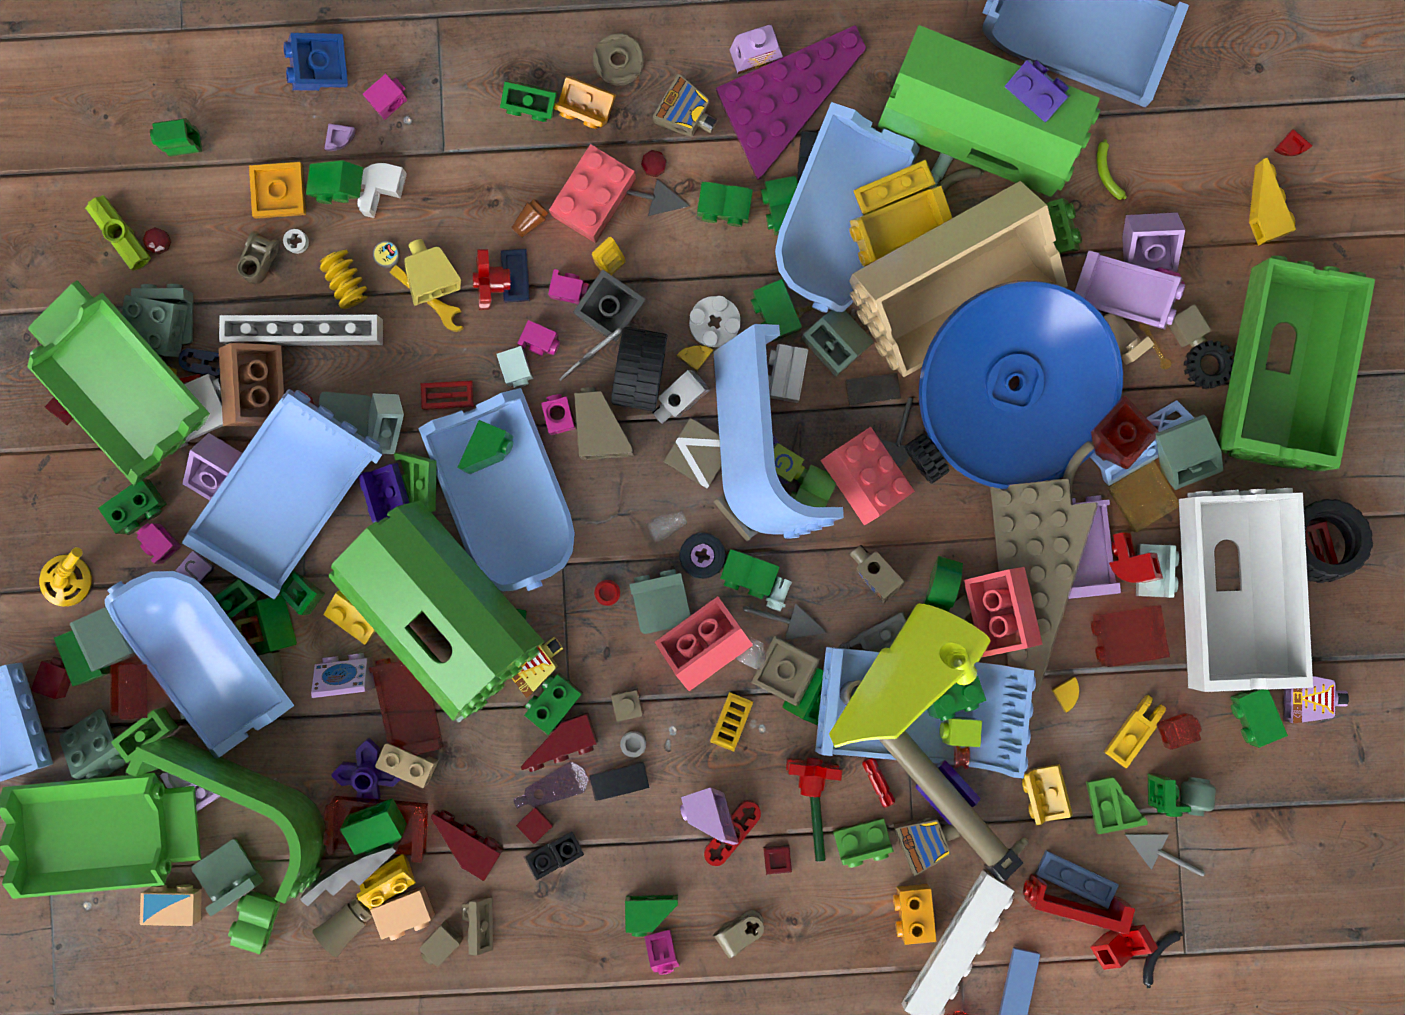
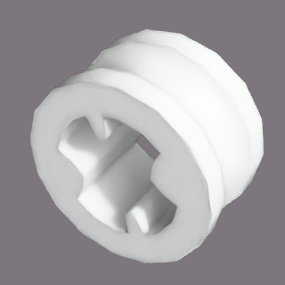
[283,229,309,254]

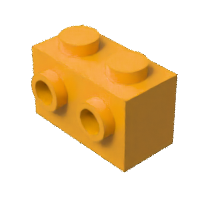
[893,884,936,945]

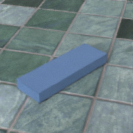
[1035,850,1119,908]
[998,947,1040,1015]

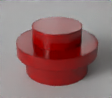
[594,580,620,606]

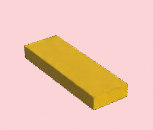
[853,160,936,215]

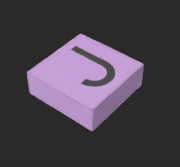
[176,551,214,584]

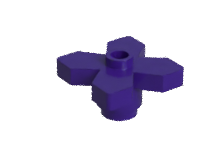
[331,738,401,809]

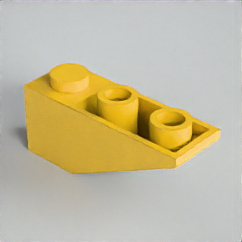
[1249,157,1296,246]

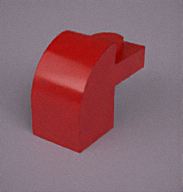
[1109,532,1163,583]
[1090,922,1158,970]

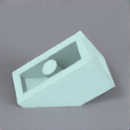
[368,393,404,454]

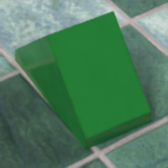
[279,570,325,615]

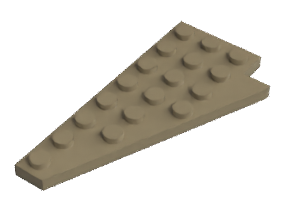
[990,479,1098,693]

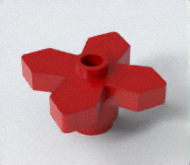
[473,249,510,310]
[786,757,843,797]

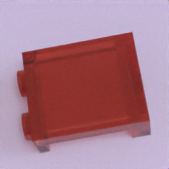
[1091,605,1170,667]
[110,662,148,720]

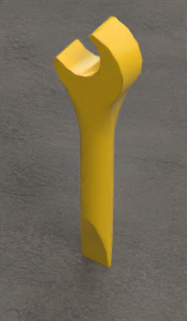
[389,265,464,332]

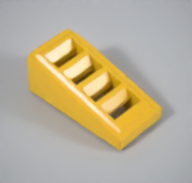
[592,237,626,276]
[710,692,753,752]

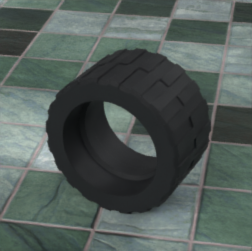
[611,327,668,411]
[1304,499,1373,583]

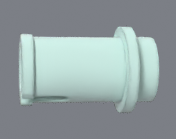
[766,577,792,611]

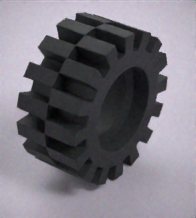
[1183,340,1234,389]
[905,434,950,484]

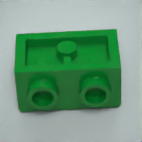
[1148,773,1191,817]

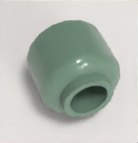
[1179,777,1216,816]

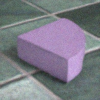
[324,124,356,151]

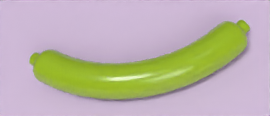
[1097,139,1127,200]

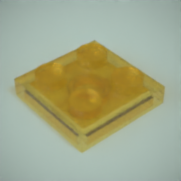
[1107,461,1179,532]

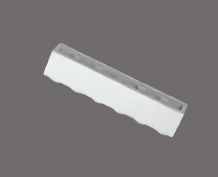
[219,315,383,346]
[901,870,1014,1015]

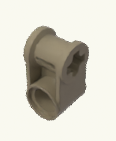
[237,231,280,284]
[713,910,764,958]

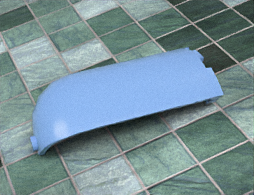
[775,102,920,313]
[418,388,575,591]
[105,571,294,759]

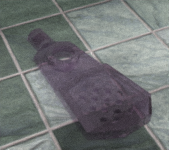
[513,761,589,809]

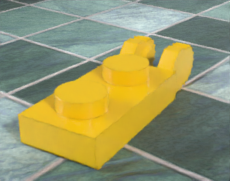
[1103,695,1166,768]

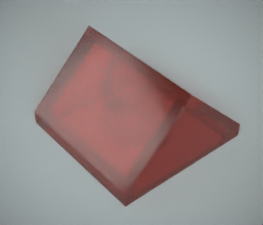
[1091,396,1159,469]

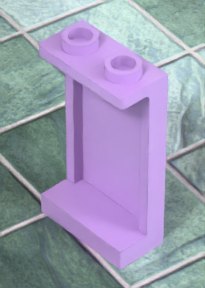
[1075,251,1185,329]
[1069,495,1121,599]

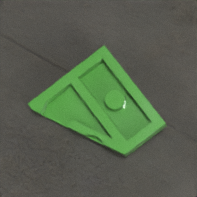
[394,452,436,512]
[1086,776,1148,834]

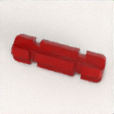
[862,758,895,808]

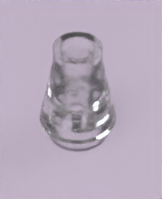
[647,510,687,542]

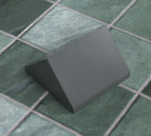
[573,269,645,342]

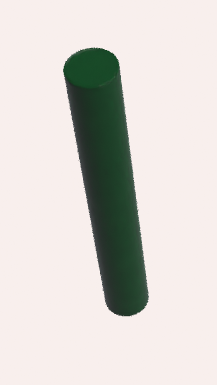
[810,797,826,862]

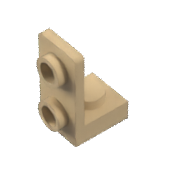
[1104,313,1155,365]
[376,743,439,788]

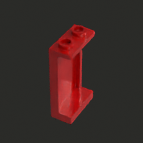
[1023,874,1135,935]

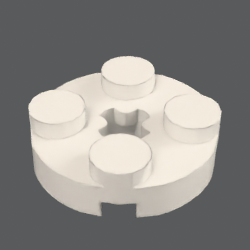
[689,296,740,348]

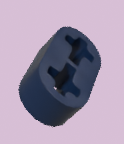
[178,348,220,377]

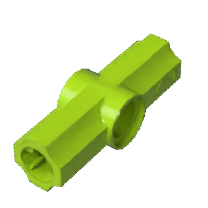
[85,195,151,271]

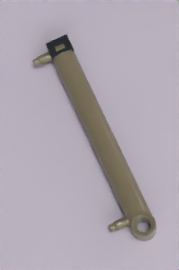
[840,680,1029,881]

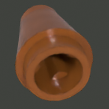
[511,199,549,238]

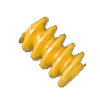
[320,249,368,309]

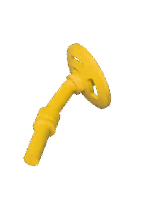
[39,547,92,607]

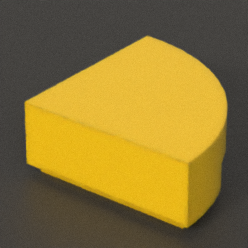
[677,345,713,372]
[1052,676,1079,713]

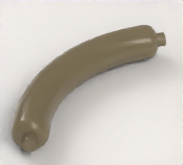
[938,168,984,193]
[1063,441,1095,492]

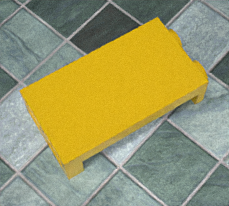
[849,186,952,267]

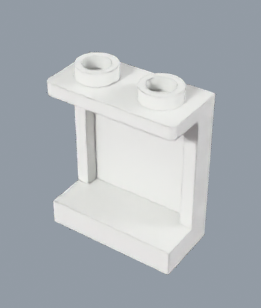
[180,374,223,448]

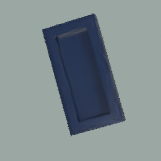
[501,249,530,303]

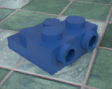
[284,33,348,91]

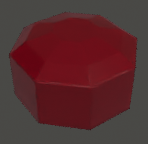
[641,150,667,177]
[142,227,171,254]

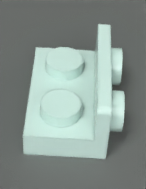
[1136,544,1179,598]

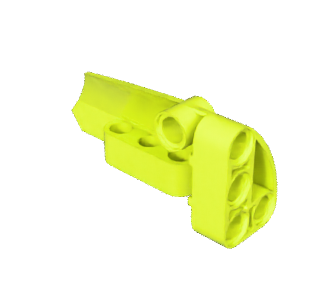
[829,603,990,748]

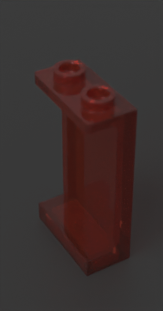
[369,658,444,755]
[323,796,429,863]

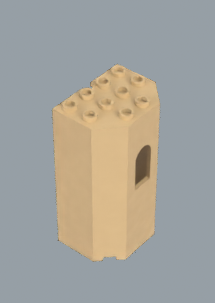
[849,181,1068,377]

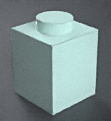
[497,346,533,389]

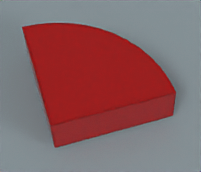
[1274,129,1313,156]

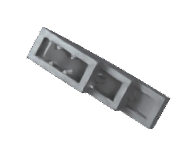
[300,840,401,906]

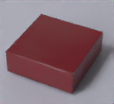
[516,806,553,844]
[763,845,792,875]

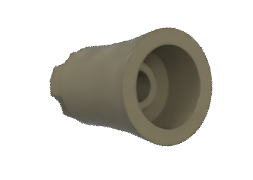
[313,897,373,957]

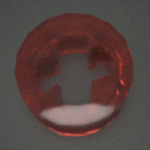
[954,746,970,769]

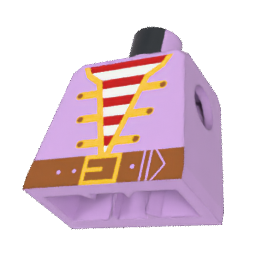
[730,25,783,75]
[1283,676,1349,723]

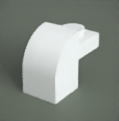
[358,163,407,218]

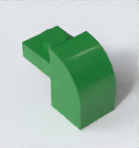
[922,556,963,612]

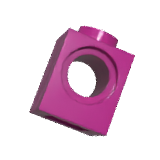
[363,73,407,120]
[541,394,576,435]

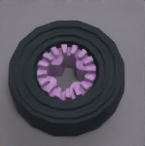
[679,532,726,579]

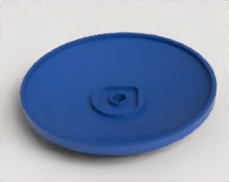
[919,280,1123,489]

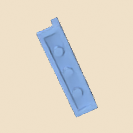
[1090,400,1194,486]

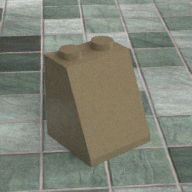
[574,387,634,460]

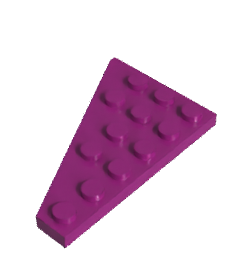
[716,25,866,180]

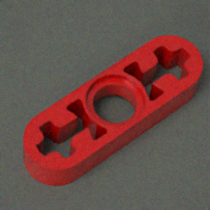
[704,800,761,866]

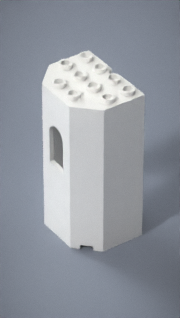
[1179,488,1313,692]

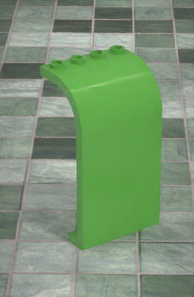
[126,736,327,904]

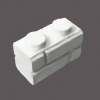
[768,344,808,403]

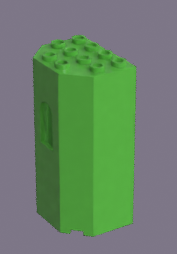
[877,25,1100,197]
[1218,256,1375,472]
[329,500,544,721]

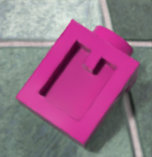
[644,930,679,975]

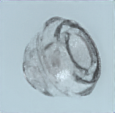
[735,637,767,670]

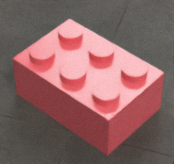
[549,144,636,243]
[820,427,915,525]
[964,567,1043,657]
[654,596,753,691]

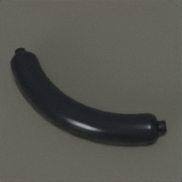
[1143,931,1183,988]

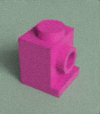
[548,269,589,304]
[517,320,560,356]
[137,523,181,564]

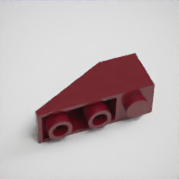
[521,713,598,772]
[431,810,503,881]

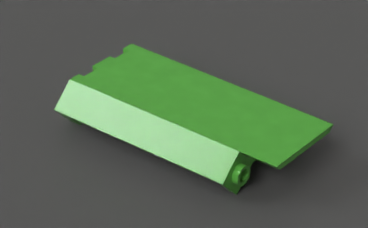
[27,280,210,485]
[0,773,201,899]

